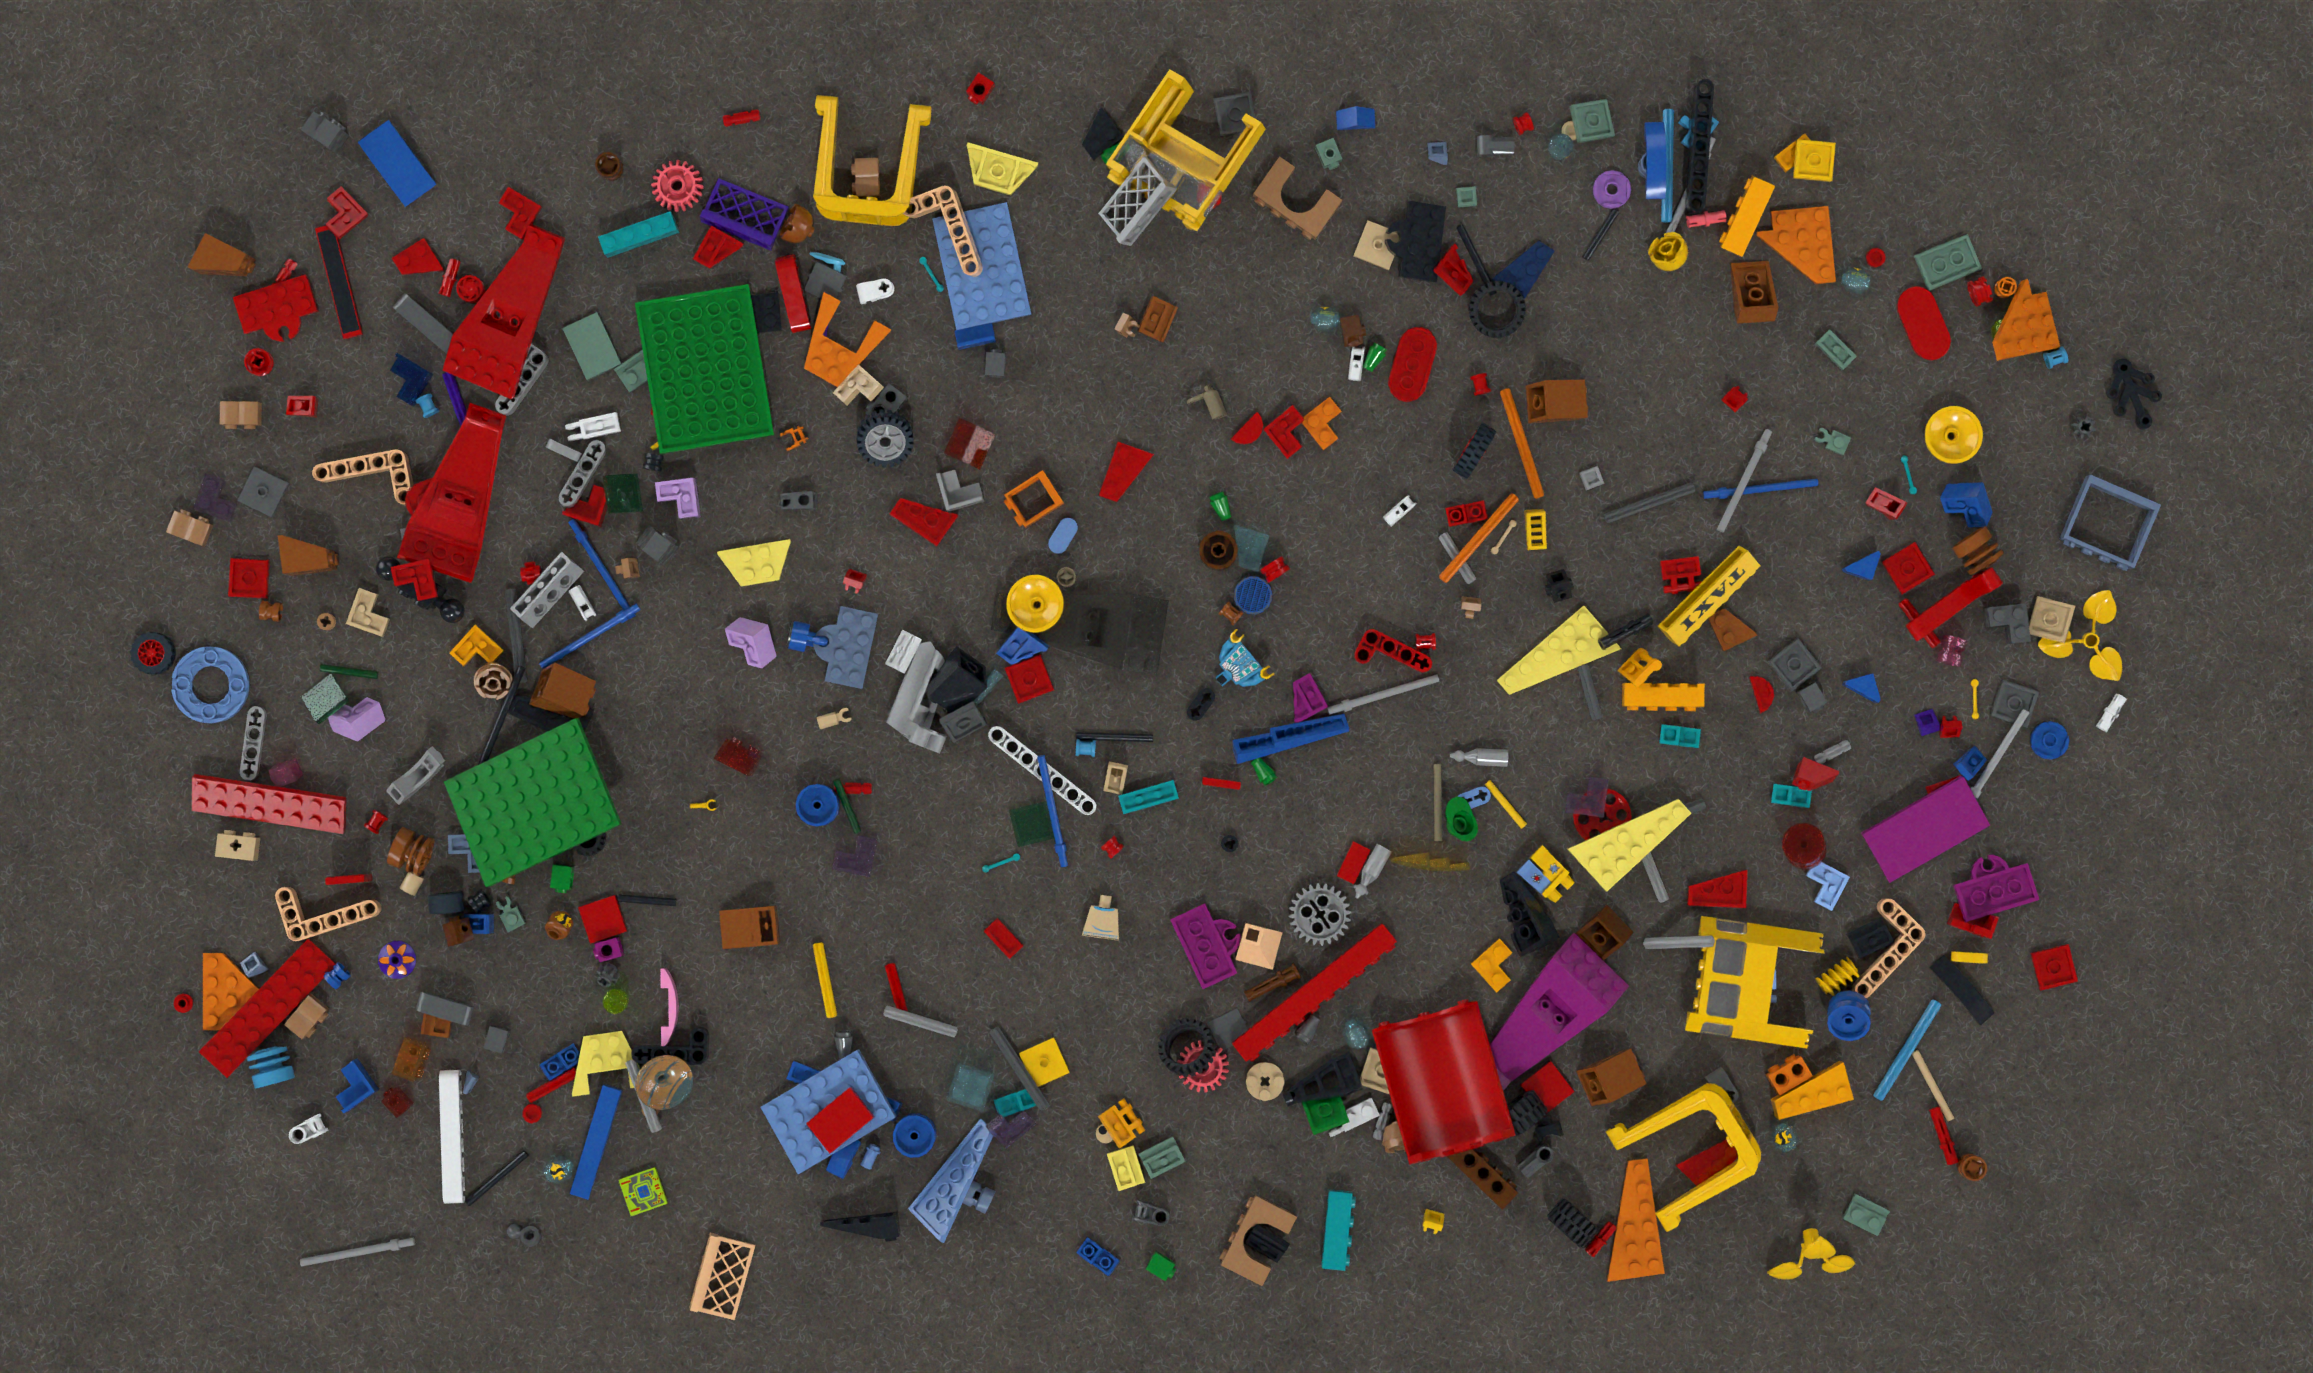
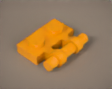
[1098,1098,1145,1148]

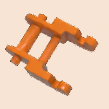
[779,426,809,451]

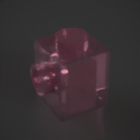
[268,758,303,787]

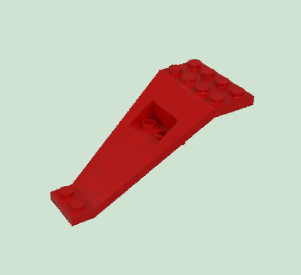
[442,224,565,399]
[397,403,506,583]

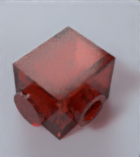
[381,1087,414,1118]

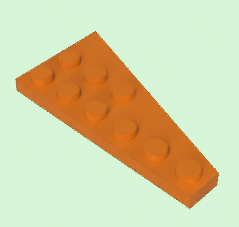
[1607,1158,1665,1282]

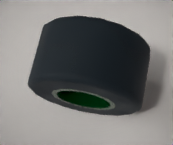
[427,891,464,914]

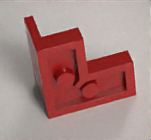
[562,485,613,527]
[1947,903,1999,939]

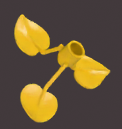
[2038,590,2122,681]
[1767,1228,1855,1279]

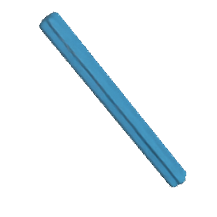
[1661,109,1674,223]
[1873,1000,1941,1101]

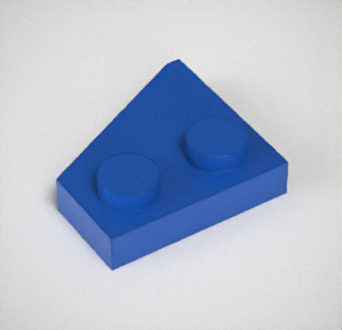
[996,627,1049,665]

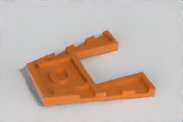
[804,292,891,387]

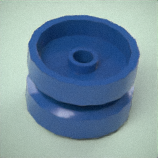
[796,784,840,826]
[1827,991,1871,1041]
[893,1113,937,1158]

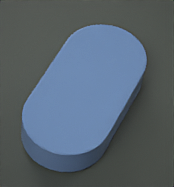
[1048,518,1078,554]

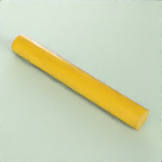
[1484,780,1527,829]

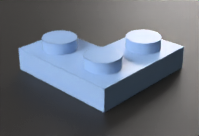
[1806,859,1850,911]

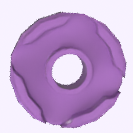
[1593,170,1631,209]

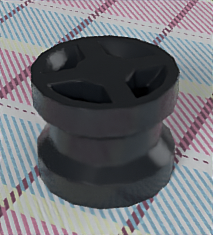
[643,453,664,472]
[468,889,491,913]

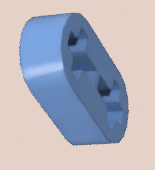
[1457,787,1491,809]

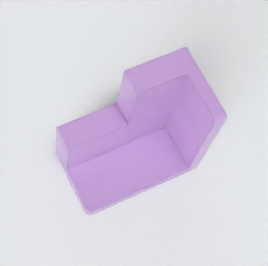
[655,478,701,519]
[725,617,776,668]
[326,697,385,742]

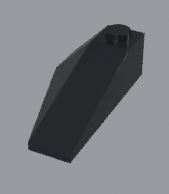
[1500,872,1560,957]
[820,1212,901,1242]

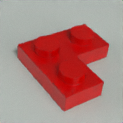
[326,186,368,240]
[499,187,542,240]
[1263,405,1306,459]
[391,559,438,601]

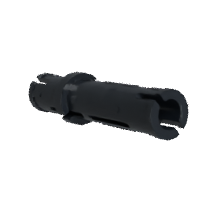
[1598,613,1653,650]

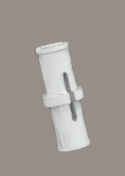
[2096,693,2127,732]

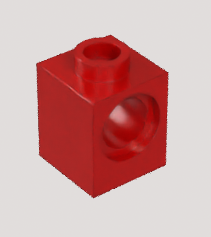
[966,72,995,105]

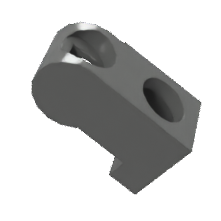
[780,491,818,510]

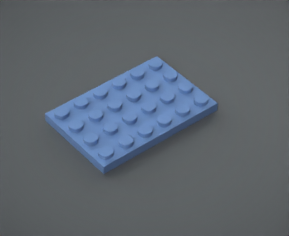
[932,202,1031,330]
[761,1049,897,1174]

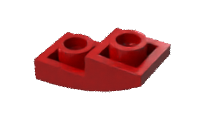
[1445,500,1488,527]

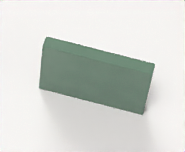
[1914,234,1982,291]
[562,312,622,381]

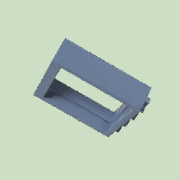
[2059,475,2161,571]

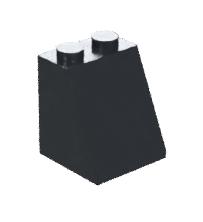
[927,646,988,714]

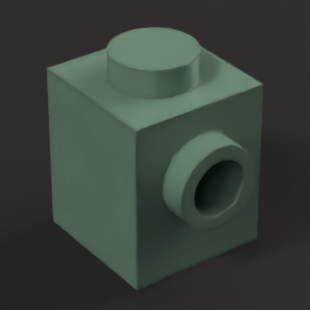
[1315,138,1342,170]

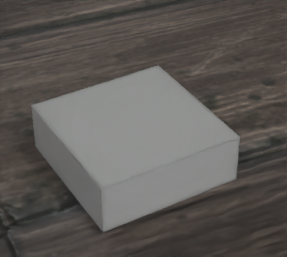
[1579,466,1604,490]

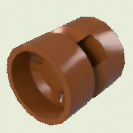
[1956,1153,1987,1181]

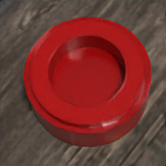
[1866,248,1886,268]
[522,1104,542,1123]

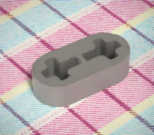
[546,439,582,462]

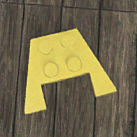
[572,1031,645,1097]

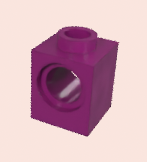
[593,937,624,962]

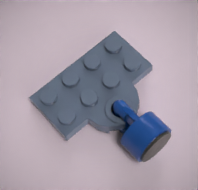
[787,606,878,689]

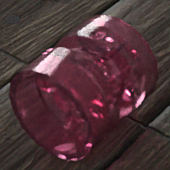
[1936,635,1968,667]

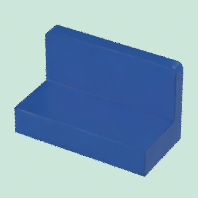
[955,323,996,350]

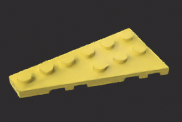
[1497,606,1621,695]
[1567,799,1692,892]

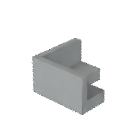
[936,470,984,512]

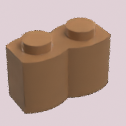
[851,158,880,199]
[220,401,262,430]
[166,509,213,547]
[284,994,330,1039]

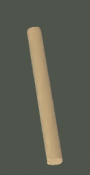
[1912,1049,1954,1121]

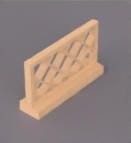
[689,1232,755,1320]

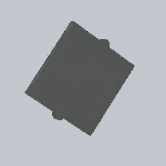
[804,261,847,299]
[1207,1008,1248,1051]

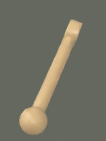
[1491,520,1517,554]

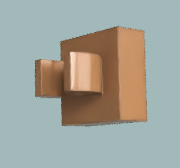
[1114,313,1140,338]
[615,558,640,578]
[1461,596,1481,619]

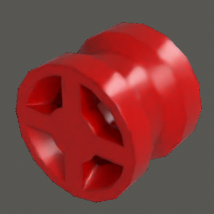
[1512,112,1534,136]
[1101,835,1125,859]

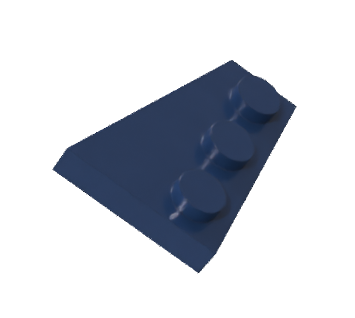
[1492,241,1554,299]

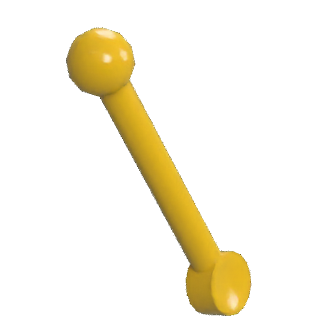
[1971,679,1979,720]

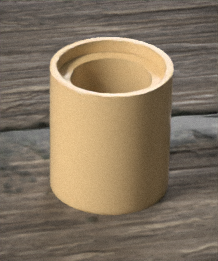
[400,871,424,896]

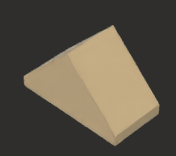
[1103,762,1128,795]

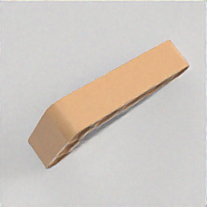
[903,186,983,277]
[312,450,413,506]
[275,887,381,941]
[1852,898,1925,998]

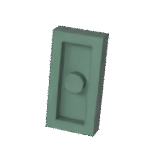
[1815,329,1857,370]

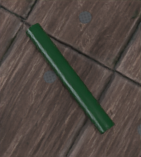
[320,664,379,679]
[833,778,861,834]

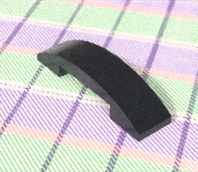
[1929,955,1994,1026]

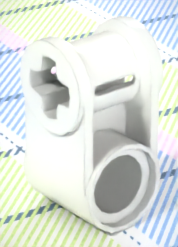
[856,279,894,304]
[289,1114,329,1144]

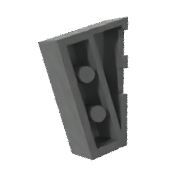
[635,525,679,565]

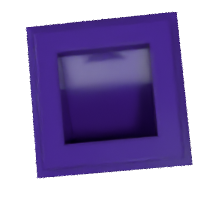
[1914,709,1940,736]

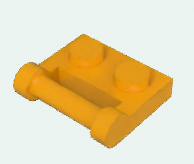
[1617,648,1662,688]

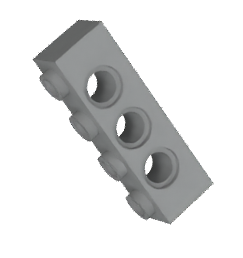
[510,552,584,628]

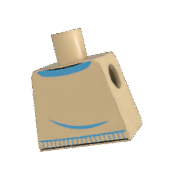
[1082,895,1119,940]

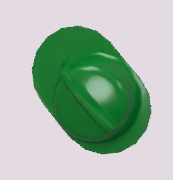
[1445,797,1478,842]

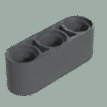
[415,991,474,1026]

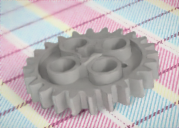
[1289,883,1351,946]

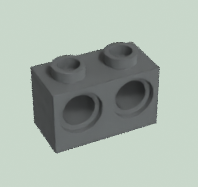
[865,383,908,416]

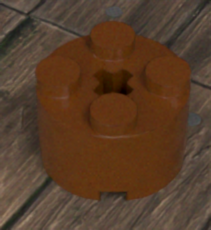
[1199,531,1238,571]

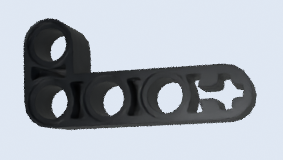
[631,1027,709,1065]

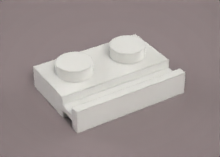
[885,630,922,674]

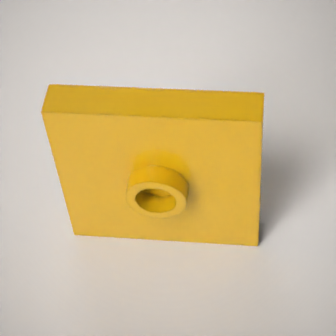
[1793,139,1836,182]
[1019,1037,1070,1087]

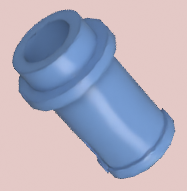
[860,1143,881,1169]

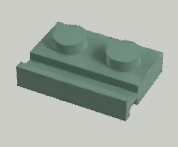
[614,350,648,393]
[1139,1136,1185,1179]
[1842,1193,1890,1236]

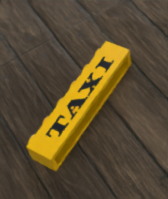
[1658,546,1760,646]

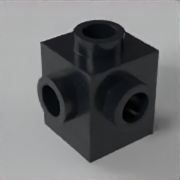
[1545,569,1574,603]

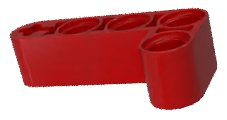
[775,254,811,333]
[1354,629,1432,673]

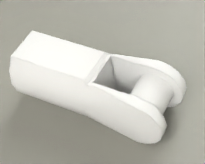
[1348,347,1365,381]
[1383,495,1417,527]
[568,585,596,621]

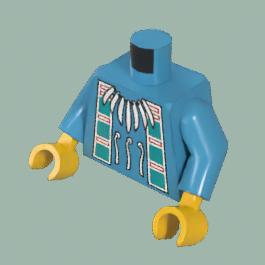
[1215,629,1274,687]

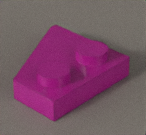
[1293,673,1329,723]

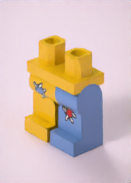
[1516,845,1575,903]

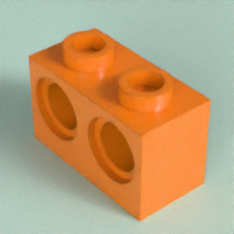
[1765,1054,1813,1096]

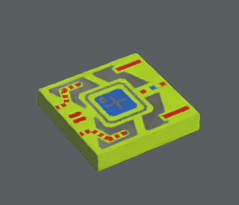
[619,1167,668,1216]

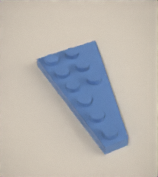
[908,1119,995,1243]

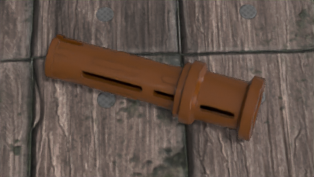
[1244,963,1302,1002]

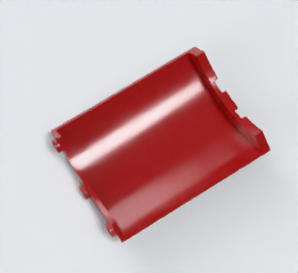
[1372,999,1516,1165]

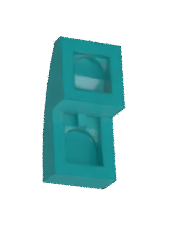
[1659,724,1701,748]
[1771,784,1812,808]
[993,1089,1036,1118]

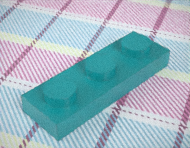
[1118,780,1179,814]

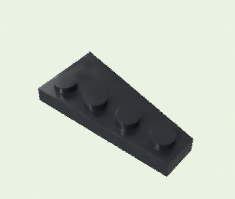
[508,696,594,732]

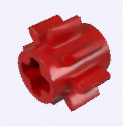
[520,561,542,585]

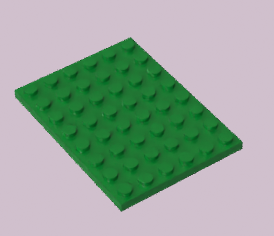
[635,284,774,454]
[444,718,622,887]

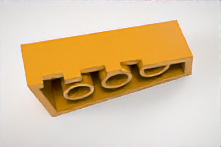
[1719,175,1775,257]
[1622,683,1705,711]
[1771,1061,1854,1120]

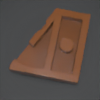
[1708,608,1757,651]

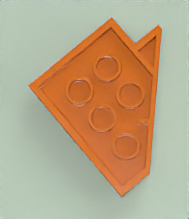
[1756,206,1836,284]
[1992,279,2060,361]
[203,953,259,1030]

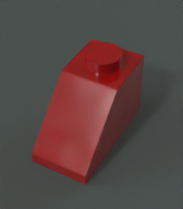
[1792,757,1839,791]

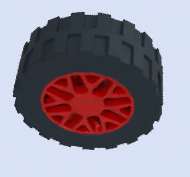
[130,632,176,675]

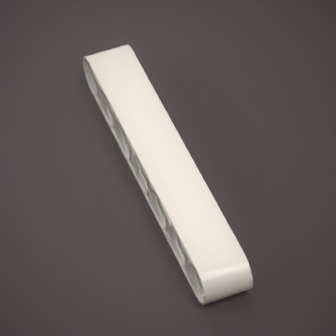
[988,726,1097,815]
[439,1070,465,1204]

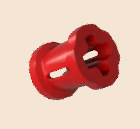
[1470,373,1491,396]
[1415,633,1436,651]
[364,809,389,835]

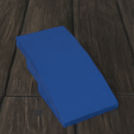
[358,119,436,207]

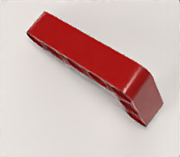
[1905,567,2003,641]

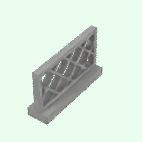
[1098,156,1177,246]

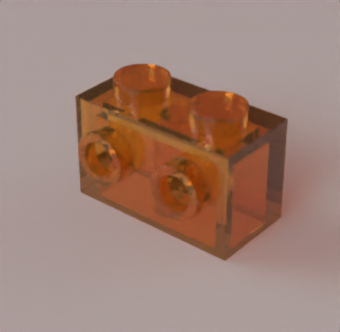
[391,1036,431,1081]

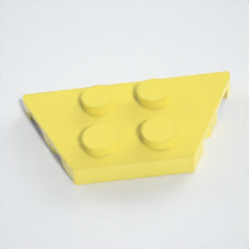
[967,143,1038,196]
[717,539,791,587]

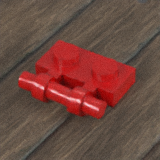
[1660,556,1701,594]

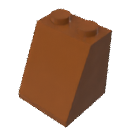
[188,233,256,276]
[1526,380,1588,424]
[278,535,339,576]
[529,663,596,719]
[1576,1049,1646,1106]

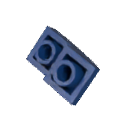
[539,1043,580,1081]
[826,1140,861,1179]
[1076,1237,1121,1276]

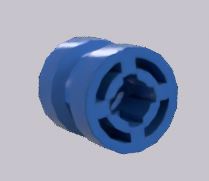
[323,962,351,989]

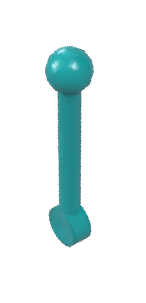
[919,257,944,292]
[1901,455,1917,494]
[982,853,1020,873]

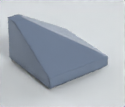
[1427,142,1448,165]
[240,952,269,978]
[463,1070,479,1094]

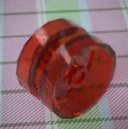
[1782,823,1827,870]

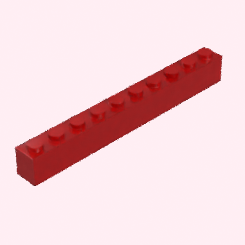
[1232,923,1397,1062]

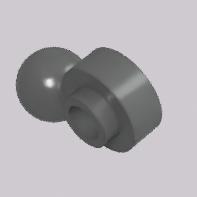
[507,1224,541,1247]

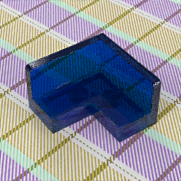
[390,353,433,407]

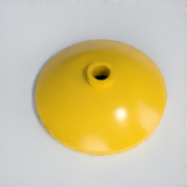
[1924,406,1983,464]
[1006,575,1064,633]

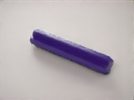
[442,372,467,426]

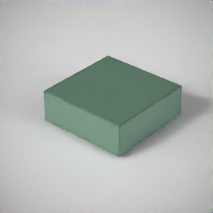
[1456,186,1477,208]

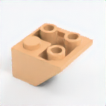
[1235,922,1282,970]

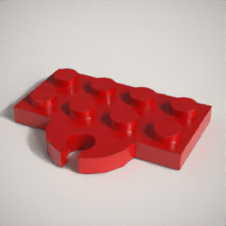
[233,274,319,342]

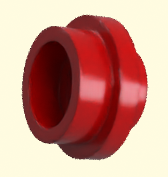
[173,994,193,1013]

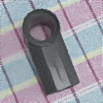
[1476,135,1515,157]
[1517,1143,1554,1179]

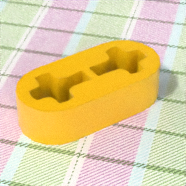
[1951,951,1988,963]

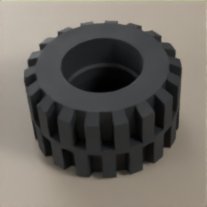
[1507,1090,1548,1138]
[1547,1198,1598,1248]

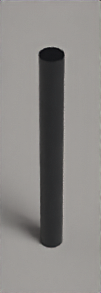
[1456,225,1497,296]
[1076,732,1153,742]
[465,1150,529,1206]

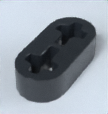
[1187,688,1215,721]

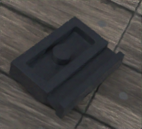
[751,292,782,333]
[1846,917,1894,959]
[1244,1224,1290,1263]

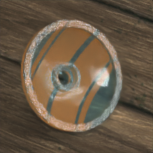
[635,1055,693,1110]

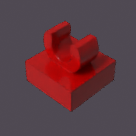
[1721,386,1748,412]
[843,569,867,594]
[1939,716,1963,738]

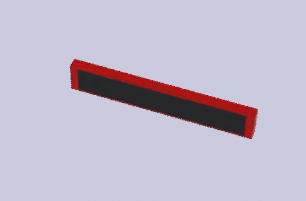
[315,226,363,340]

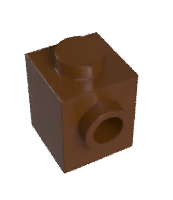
[1340,315,1366,347]
[442,916,474,947]

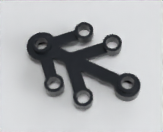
[2106,359,2162,430]

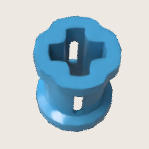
[2043,347,2068,369]
[416,394,439,418]
[1076,739,1096,757]

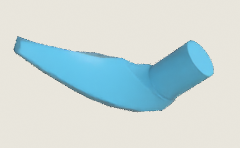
[810,252,845,272]

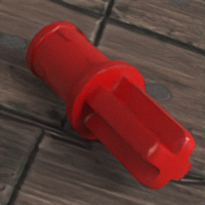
[438,258,460,297]
[1584,1221,1617,1257]

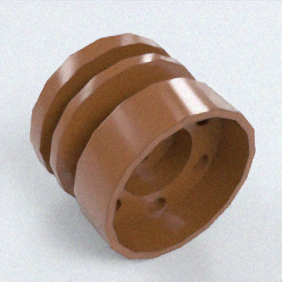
[1952,526,2004,575]
[387,827,435,876]

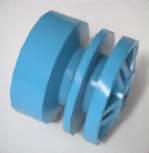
[247,1046,295,1089]

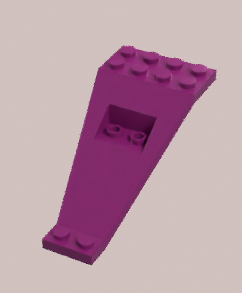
[1490,933,1629,1091]

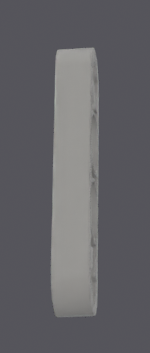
[559,440,606,508]
[240,706,267,781]

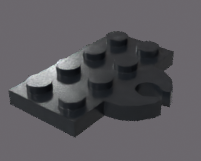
[1385,201,1446,283]

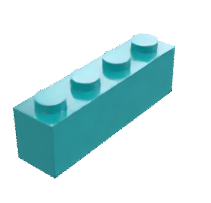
[598,211,680,258]
[1321,1189,1356,1271]

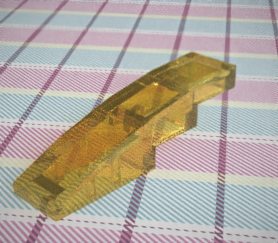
[1389,852,1470,871]

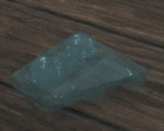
[1233,525,1270,572]

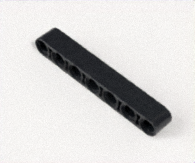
[1685,79,1714,214]

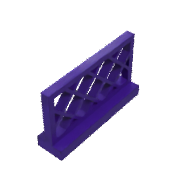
[700,178,789,251]

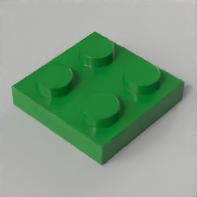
[1302,1086,1350,1135]

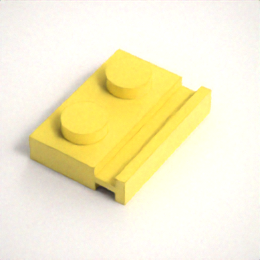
[1107,1145,1145,1191]

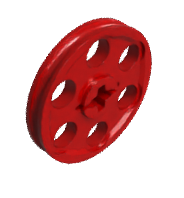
[1573,788,1632,840]

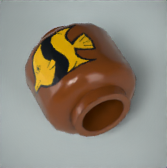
[545,911,573,940]

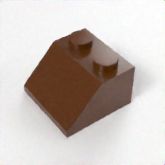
[1575,905,1634,960]

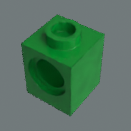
[550,865,575,893]
[1146,1251,1176,1281]

